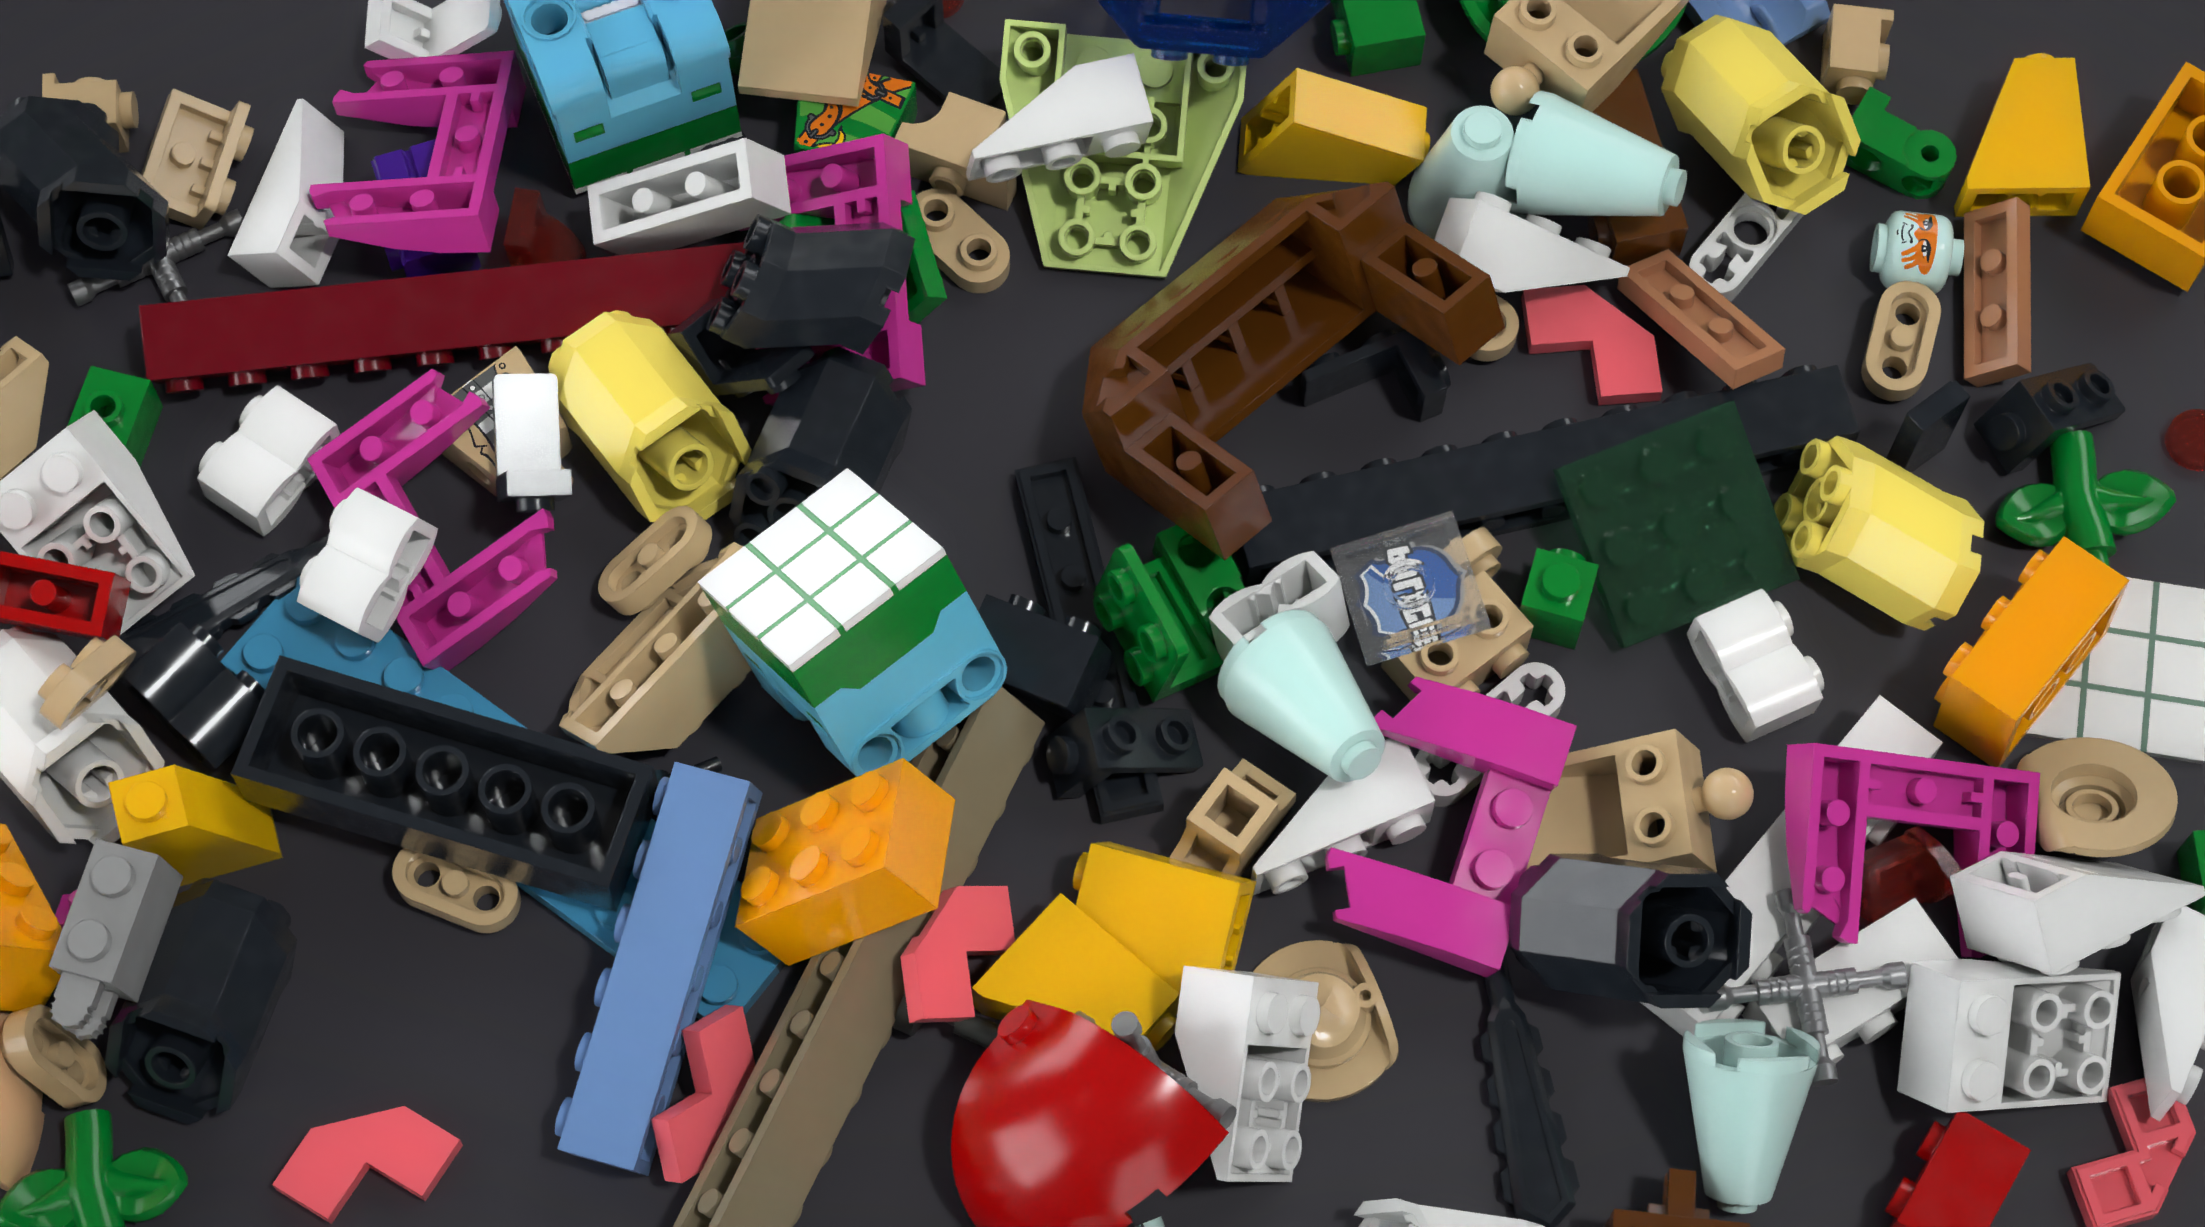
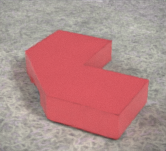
[1521,285,1663,406]
[900,886,1015,1023]
[651,1005,756,1183]
[2066,1078,2196,1227]
[272,1106,463,1224]

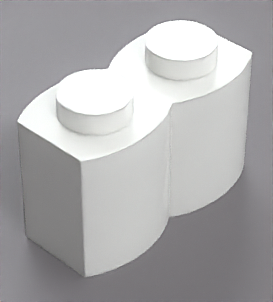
[197,385,340,536]
[297,487,438,643]
[1209,551,1350,662]
[1687,588,1824,743]

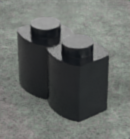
[119,622,265,771]

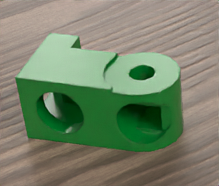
[1845,86,1957,199]
[1152,525,1245,641]

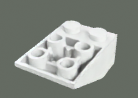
[0,410,195,635]
[1950,851,2205,976]
[1897,959,2121,1113]
[1175,965,1320,1182]

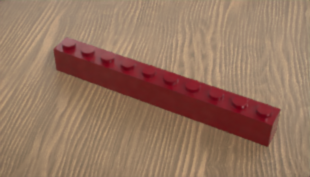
[139,242,746,394]

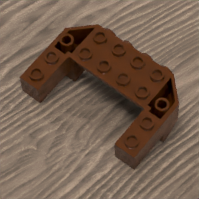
[1082,181,1505,560]

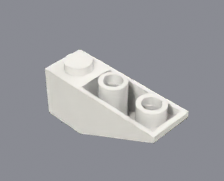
[966,53,1154,183]
[227,99,344,288]
[1434,191,1630,293]
[1251,738,1435,895]
[2130,906,2205,1121]

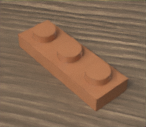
[1964,197,2031,388]
[1617,249,1785,389]

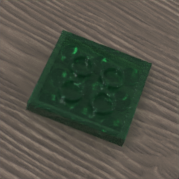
[1553,401,1800,648]

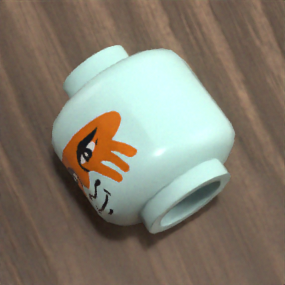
[1870,210,1964,294]

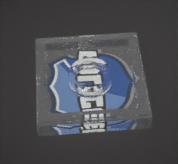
[1330,511,1491,666]

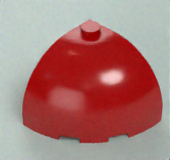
[951,999,1229,1227]

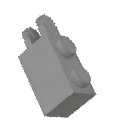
[49,838,183,1041]

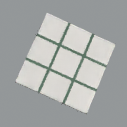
[2025,577,2205,764]

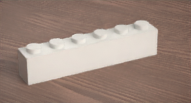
[1640,695,1943,1036]

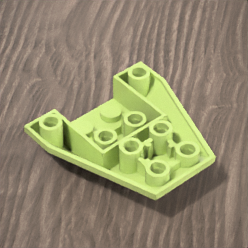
[1000,19,1249,279]

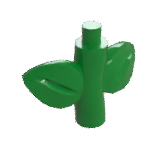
[1995,430,2177,567]
[0,1109,188,1227]

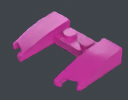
[309,50,526,253]
[738,133,926,406]
[307,369,557,671]
[1324,677,1577,978]
[1785,743,2040,958]

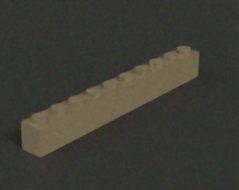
[673,687,1045,1227]

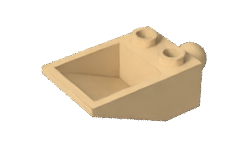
[738,0,887,107]
[1484,0,1689,116]
[1526,729,1754,873]

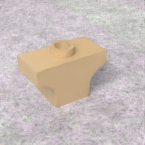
[895,92,1017,211]
[1169,758,1296,877]

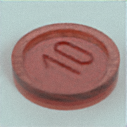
[2165,409,2205,471]

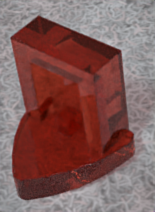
[503,188,586,267]
[1860,826,1962,923]

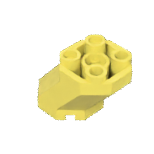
[1661,15,1861,215]
[548,310,752,522]
[1771,435,1984,631]

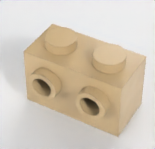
[1381,570,1534,701]

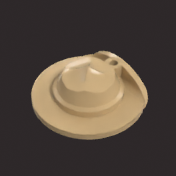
[2016,737,2178,857]
[1253,940,1399,1102]

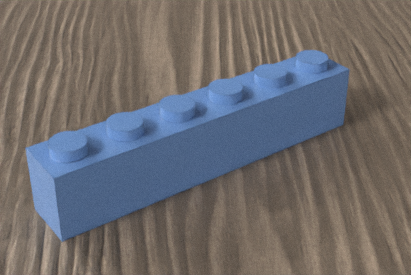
[555,762,763,1176]

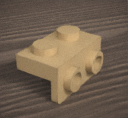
[141,88,254,230]

